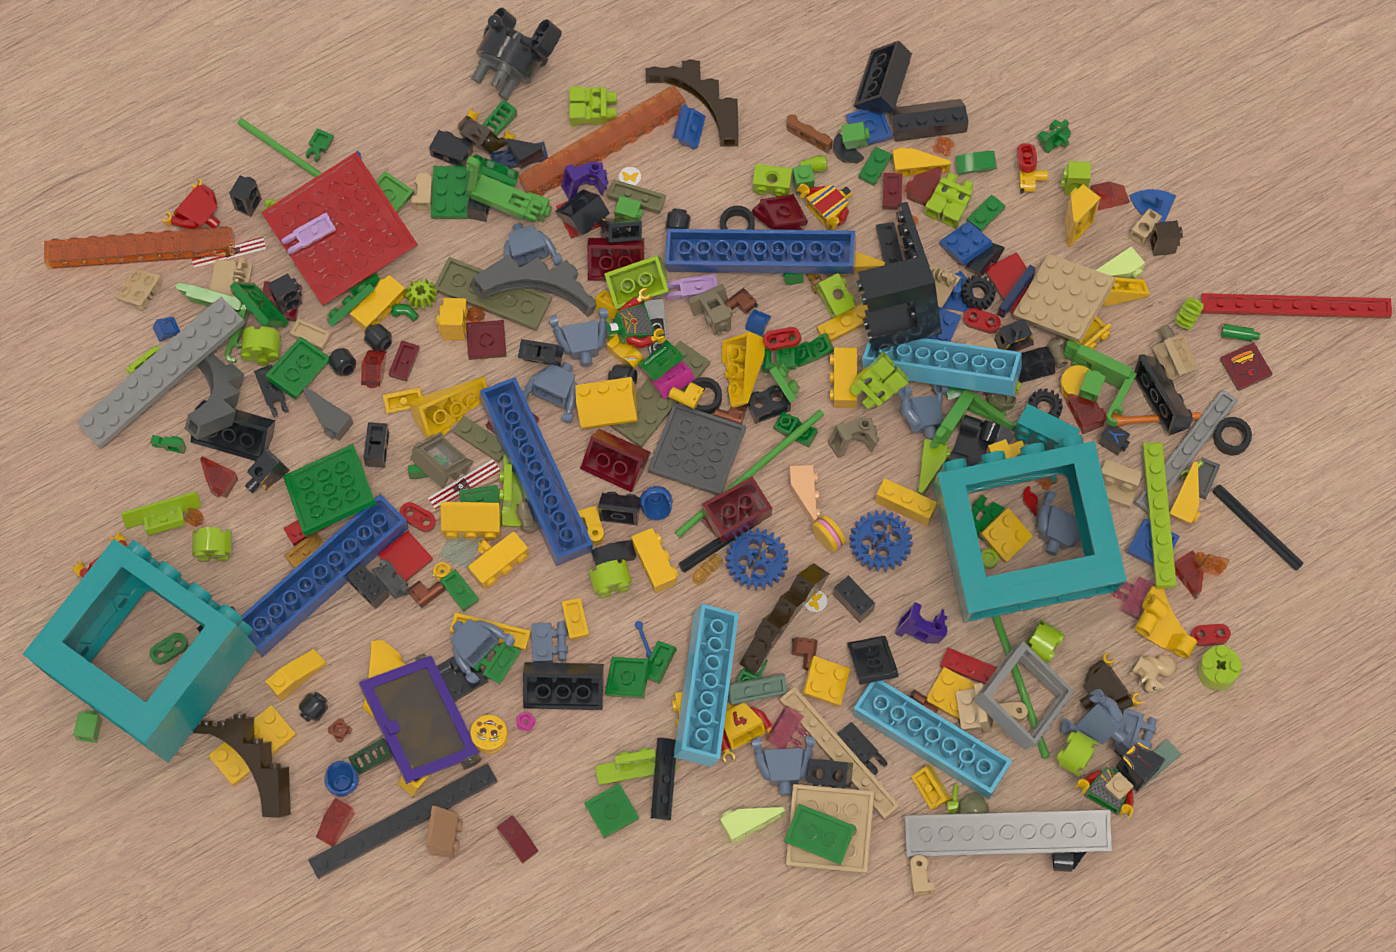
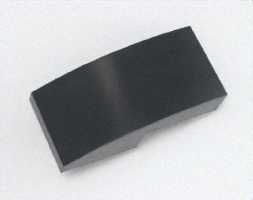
[966,243,1005,276]
[591,540,636,566]

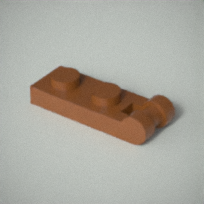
[786,114,833,154]

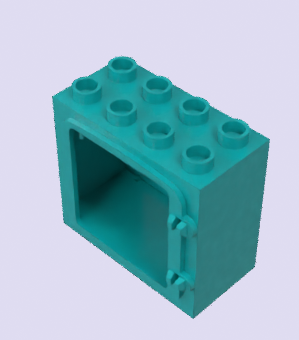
[933,435,1127,623]
[23,539,257,763]

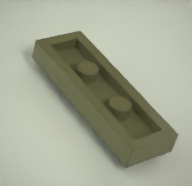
[607,179,666,214]
[452,416,504,463]

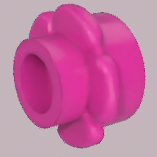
[516,712,536,732]

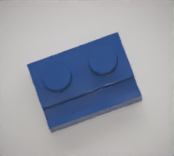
[673,104,706,149]

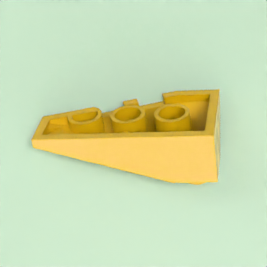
[721,332,765,408]
[409,377,487,439]

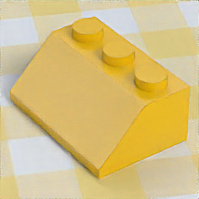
[1064,184,1100,248]
[575,377,638,429]
[440,502,502,541]

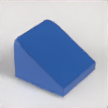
[745,309,771,336]
[153,317,180,342]

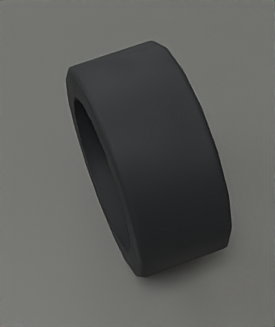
[720,205,755,230]
[689,377,722,414]
[1213,417,1252,456]

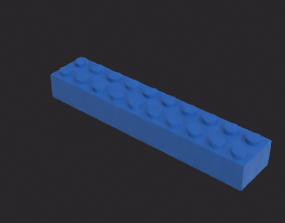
[665,229,856,274]
[479,377,593,566]
[241,494,409,657]

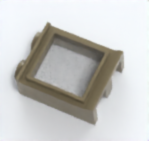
[410,432,473,488]

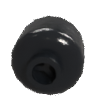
[665,208,691,230]
[364,324,392,352]
[328,348,356,376]
[608,364,638,384]
[298,691,328,722]

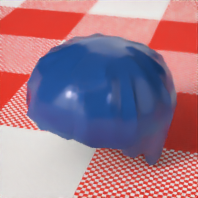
[640,486,673,521]
[324,761,359,797]

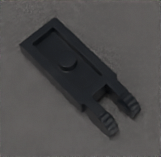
[254,364,289,418]
[837,722,888,775]

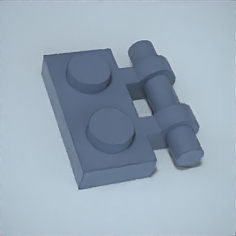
[532,621,568,663]
[1113,709,1157,750]

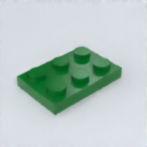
[431,166,470,219]
[230,281,289,327]
[265,336,329,400]
[784,804,856,865]

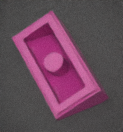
[651,361,695,399]

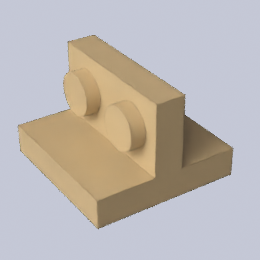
[1153,334,1199,380]
[1102,460,1142,509]
[956,683,992,733]

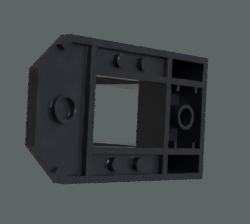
[856,202,942,350]

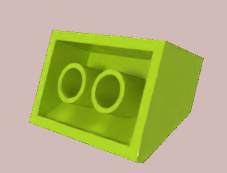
[604,255,669,310]

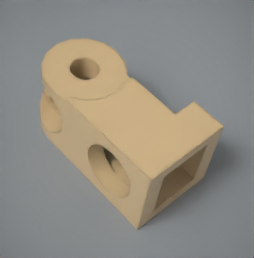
[411,173,432,210]
[1129,208,1163,247]
[989,702,1028,729]
[909,855,935,897]

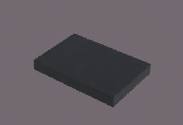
[847,636,899,685]

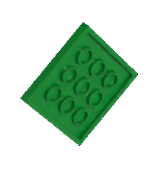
[283,444,377,537]

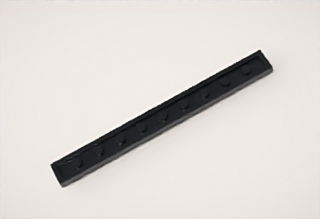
[308,763,498,879]

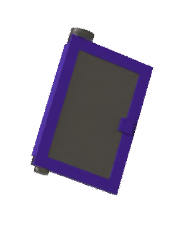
[359,654,481,784]

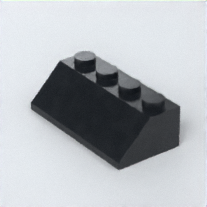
[853,40,912,114]
[889,99,969,142]
[1134,354,1193,436]
[190,400,276,461]
[523,662,604,710]

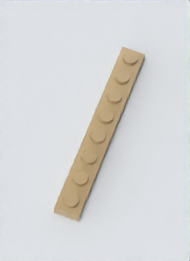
[779,687,900,820]

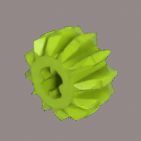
[405,278,438,310]
[1175,297,1204,330]

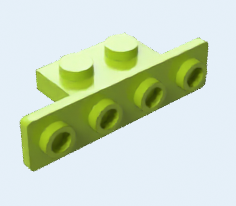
[499,454,522,527]
[121,491,201,536]
[596,748,678,785]

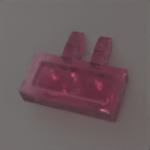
[1112,576,1155,620]
[765,705,808,749]

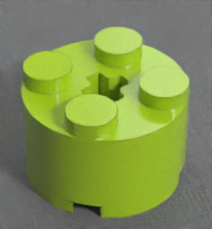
[241,326,281,366]
[192,527,232,562]
[588,560,632,599]
[1026,619,1065,664]
[1198,645,1242,691]
[1056,731,1099,777]

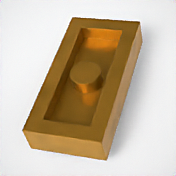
[284,532,324,569]

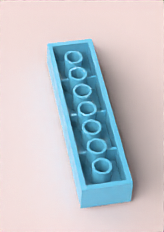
[862,338,1022,396]
[674,604,739,767]
[853,681,1012,799]

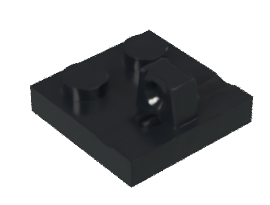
[437,656,488,702]

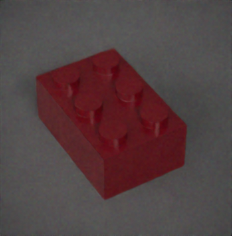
[702,476,772,544]

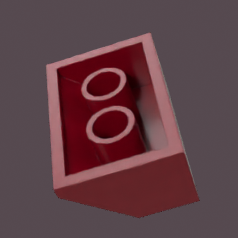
[587,238,645,281]
[580,429,651,492]

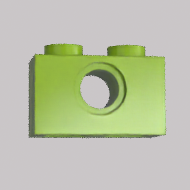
[1061,161,1091,195]
[752,164,792,196]
[815,273,856,319]

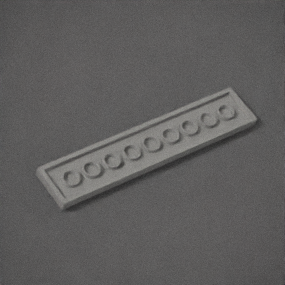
[77,296,246,449]
[905,809,1112,857]

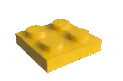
[979,507,1033,563]
[802,656,850,707]
[927,667,975,721]

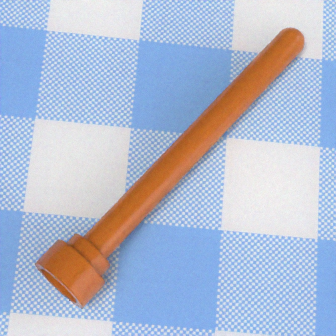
[1111,412,1202,427]

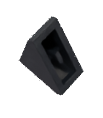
[506,138,544,169]

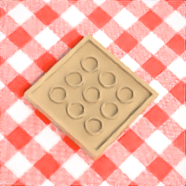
[1013,253,1116,343]
[786,784,874,873]

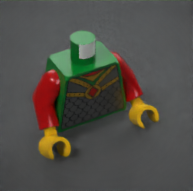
[607,288,666,349]
[1074,765,1134,819]

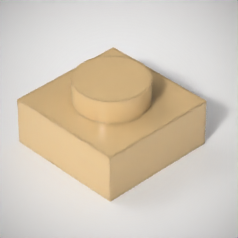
[1104,772,1133,801]

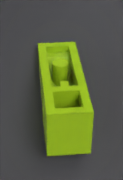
[918,439,950,496]

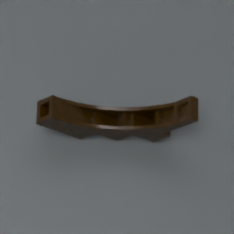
[645,59,739,147]
[739,563,830,675]
[193,713,291,818]

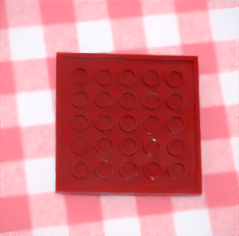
[261,152,418,307]

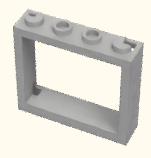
[973,641,1074,750]

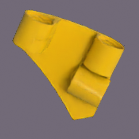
[1134,587,1197,659]
[363,640,417,719]

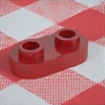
[1017,143,1037,173]
[963,308,1001,334]
[763,327,802,351]
[400,502,436,532]
[1190,624,1231,646]

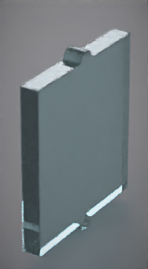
[439,537,483,569]

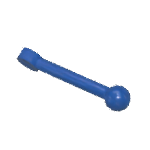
[635,621,652,659]

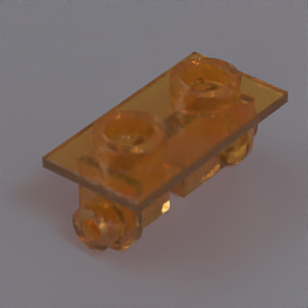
[1194,552,1230,576]

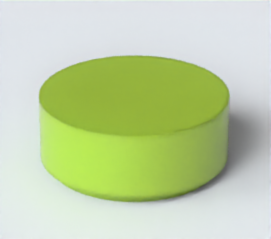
[981,549,999,569]

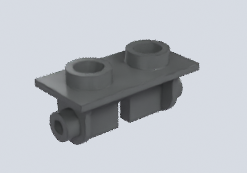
[371,559,409,599]

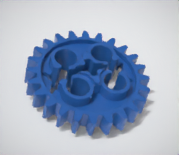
[849,510,913,572]
[725,528,789,591]

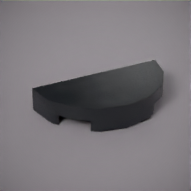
[833,133,864,163]

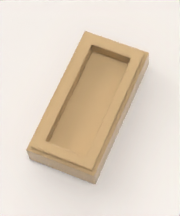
[289,318,332,351]

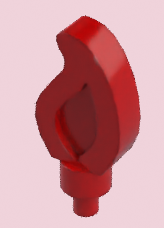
[1023,486,1038,516]

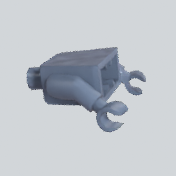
[503,223,562,266]
[549,308,608,367]
[522,362,578,423]
[898,384,948,440]
[1038,491,1081,556]
[451,619,515,683]
[1061,689,1127,744]
[751,735,815,796]

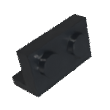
[1018,346,1056,383]

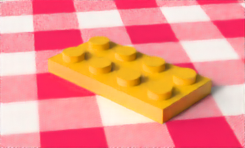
[208,705,297,787]

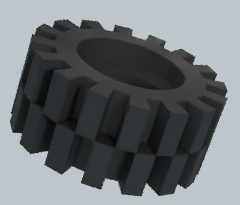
[961,274,996,310]
[1028,388,1063,419]

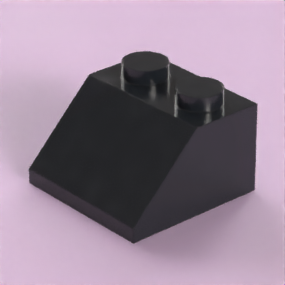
[555,189,610,235]
[598,491,641,526]

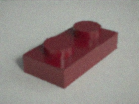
[882,173,902,210]
[388,340,420,382]

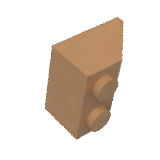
[426,806,463,858]

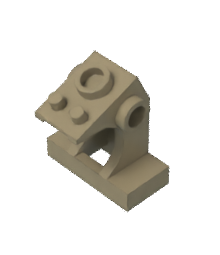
[688,284,733,335]
[828,418,879,458]

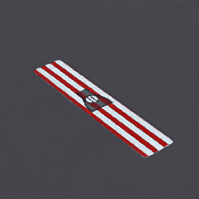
[192,237,266,268]
[428,459,500,509]

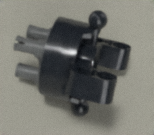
[471,8,562,100]

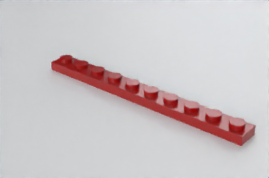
[1201,293,1392,319]

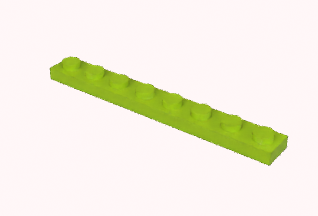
[1142,443,1176,589]

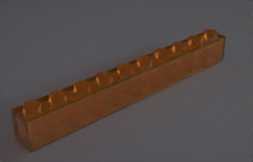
[519,85,686,196]
[44,226,235,269]

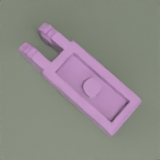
[281,213,336,254]
[666,274,718,301]

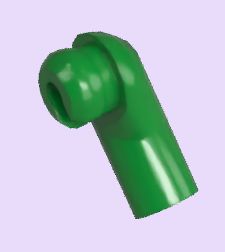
[390,304,419,322]

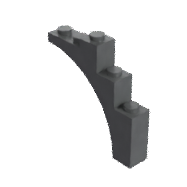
[471,255,597,317]
[184,353,244,440]

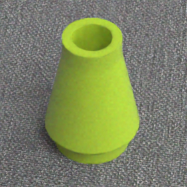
[800,154,828,173]

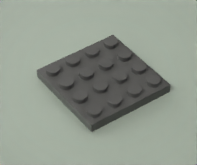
[648,403,746,495]

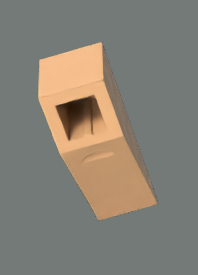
[789,465,820,524]

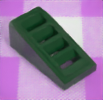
[348,738,393,775]

